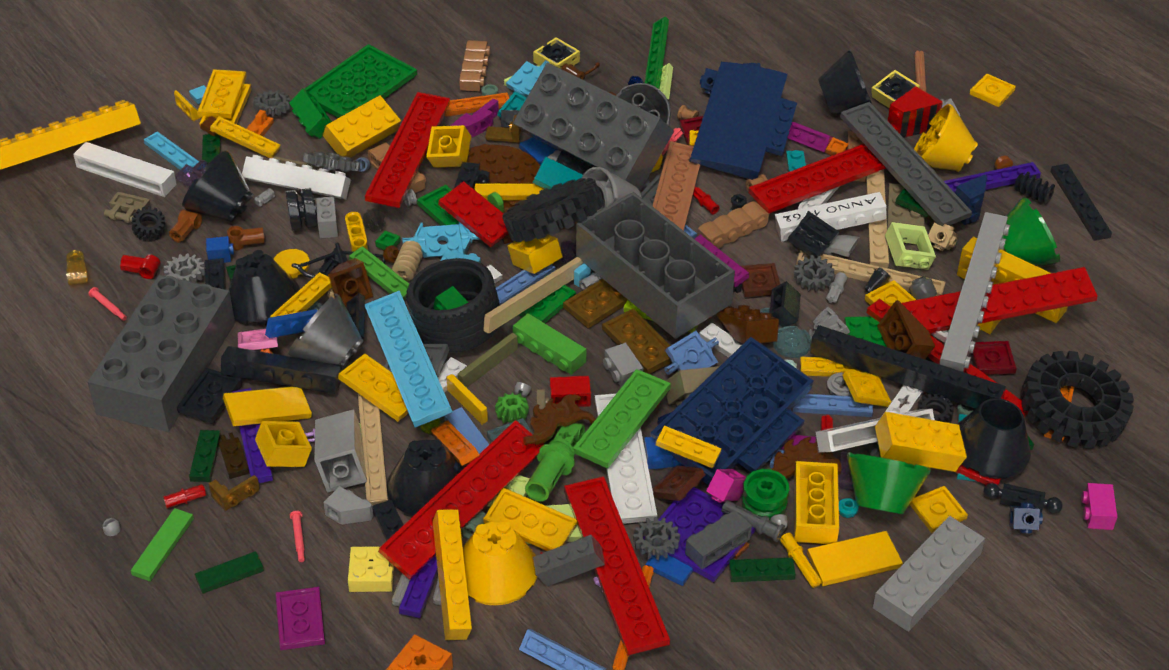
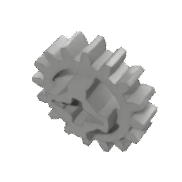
[164,253,205,283]

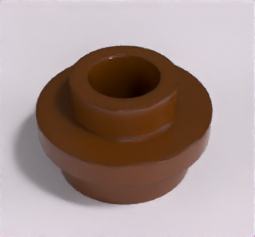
[383,245,399,264]

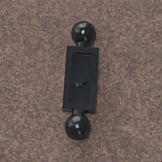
[983,483,1063,514]

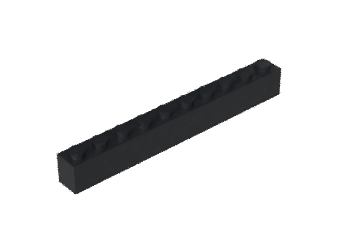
[810,325,1006,409]

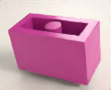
[706,469,746,503]
[1081,483,1117,530]

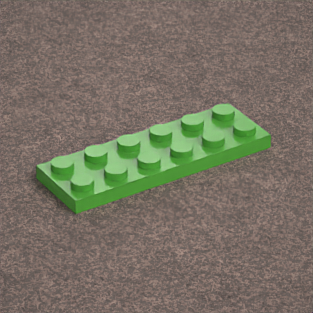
[573,369,671,468]

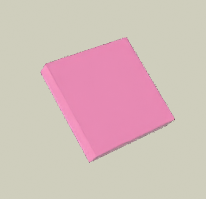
[238,329,278,350]

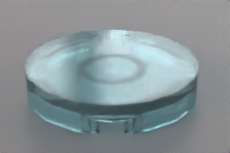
[773,326,811,358]

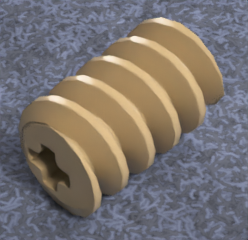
[392,241,423,281]

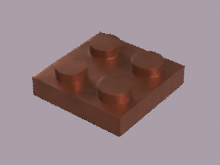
[741,263,780,297]
[652,465,706,501]

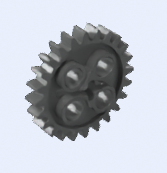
[302,151,361,172]

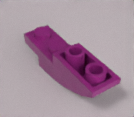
[450,99,499,138]

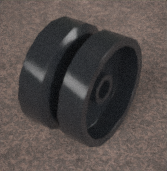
[286,188,317,230]

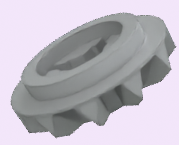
[827,373,852,397]

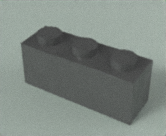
[685,510,752,570]
[533,535,605,586]

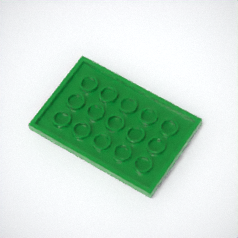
[304,44,418,118]

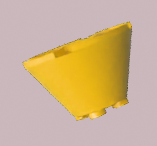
[914,104,978,172]
[463,521,538,605]

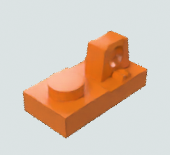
[246,110,274,136]

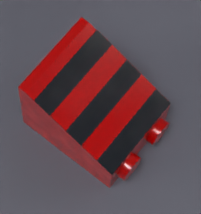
[888,86,943,138]

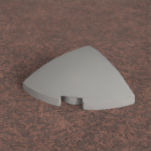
[823,235,860,257]
[809,307,850,340]

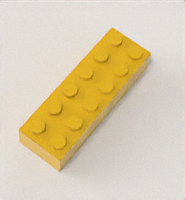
[957,237,1068,323]

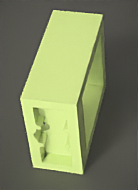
[885,222,936,270]

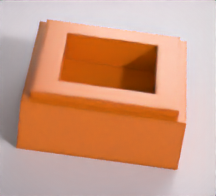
[825,137,849,156]

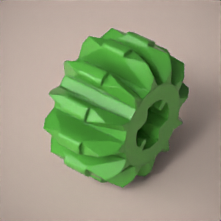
[495,392,529,424]

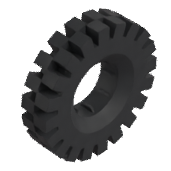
[502,178,604,242]
[1020,351,1134,448]

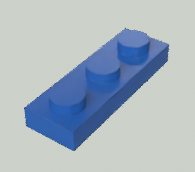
[265,309,318,338]

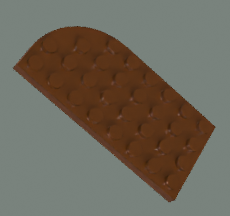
[467,144,565,244]

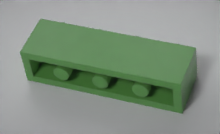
[513,314,587,375]

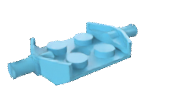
[402,222,480,258]

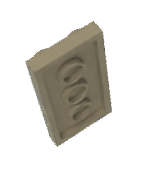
[887,183,924,230]

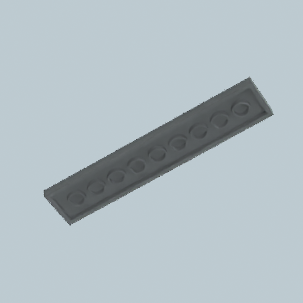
[840,102,972,226]

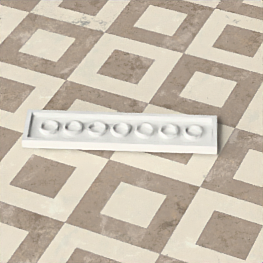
[595,394,657,524]

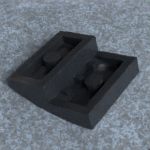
[787,211,839,258]

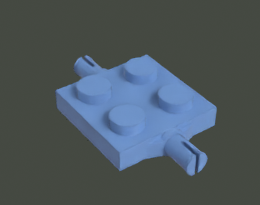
[664,331,719,375]

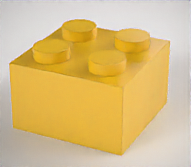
[426,125,471,167]
[507,234,563,274]
[255,421,312,467]

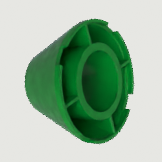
[1003,197,1060,266]
[847,452,931,514]

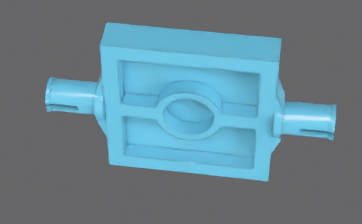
[506,60,549,98]

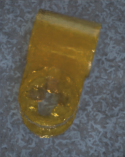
[66,250,88,285]

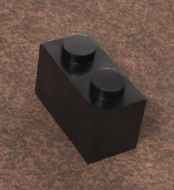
[769,281,801,328]

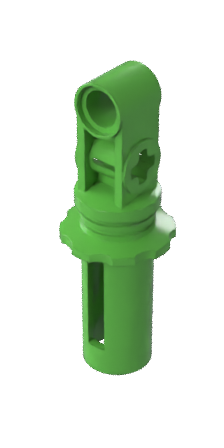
[525,423,585,501]

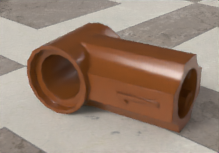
[169,209,202,243]
[227,226,264,250]

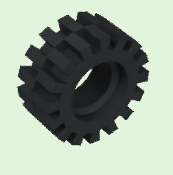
[132,206,165,241]
[917,394,954,423]

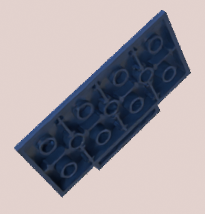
[689,61,797,180]
[650,337,814,485]

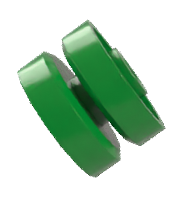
[742,469,789,520]

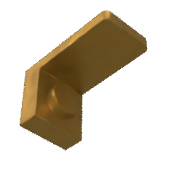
[485,115,521,142]
[209,475,260,511]

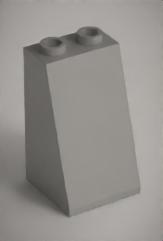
[314,409,367,492]

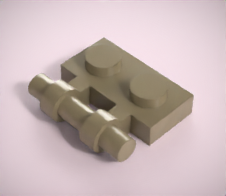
[104,192,151,224]

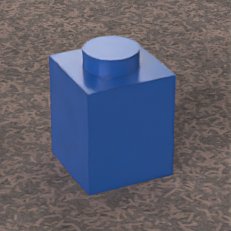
[206,236,234,263]

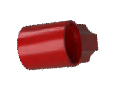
[120,255,161,279]

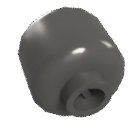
[909,276,937,300]

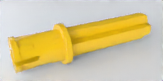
[780,533,822,588]

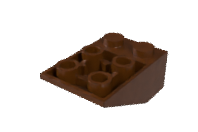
[716,305,779,343]

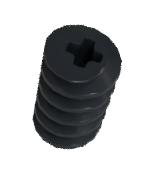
[1014,172,1055,205]

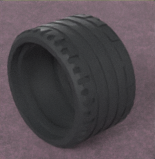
[406,258,500,353]

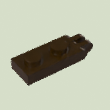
[218,432,250,479]

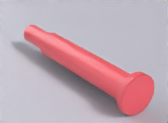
[89,287,127,321]
[290,511,305,562]

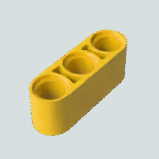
[345,212,368,252]

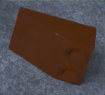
[877,300,935,359]

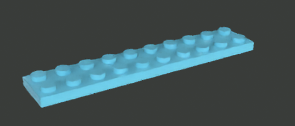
[365,291,452,427]

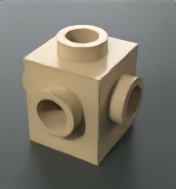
[928,223,958,251]

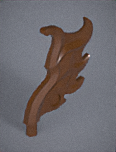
[523,395,596,445]
[772,436,841,479]

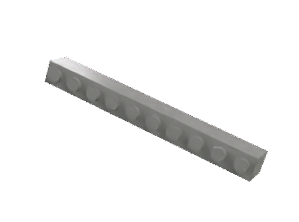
[940,212,1010,372]

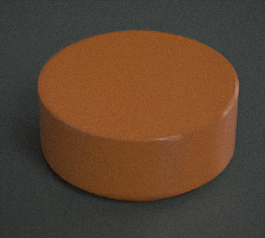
[994,156,1013,170]

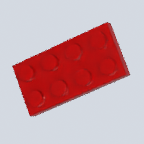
[438,181,509,247]

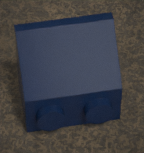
[955,175,987,225]

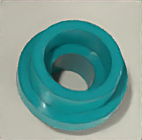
[839,498,859,518]

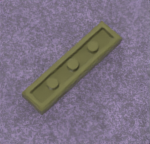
[458,333,518,388]

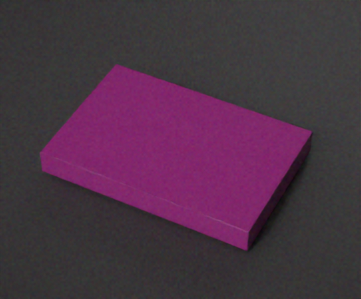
[276,587,325,650]

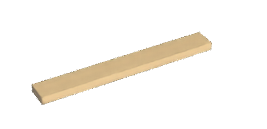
[796,250,946,296]
[484,257,584,333]
[358,393,388,506]

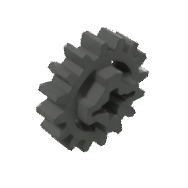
[253,90,291,117]
[794,255,835,291]
[633,517,680,560]

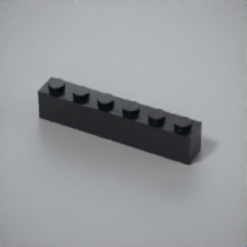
[221,346,342,394]

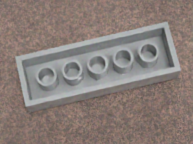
[873,516,985,632]

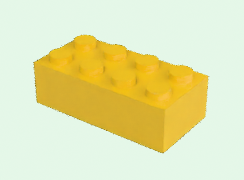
[323,95,401,158]
[875,412,967,472]
[794,461,839,544]

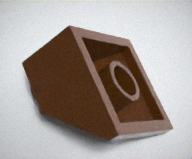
[328,258,374,307]

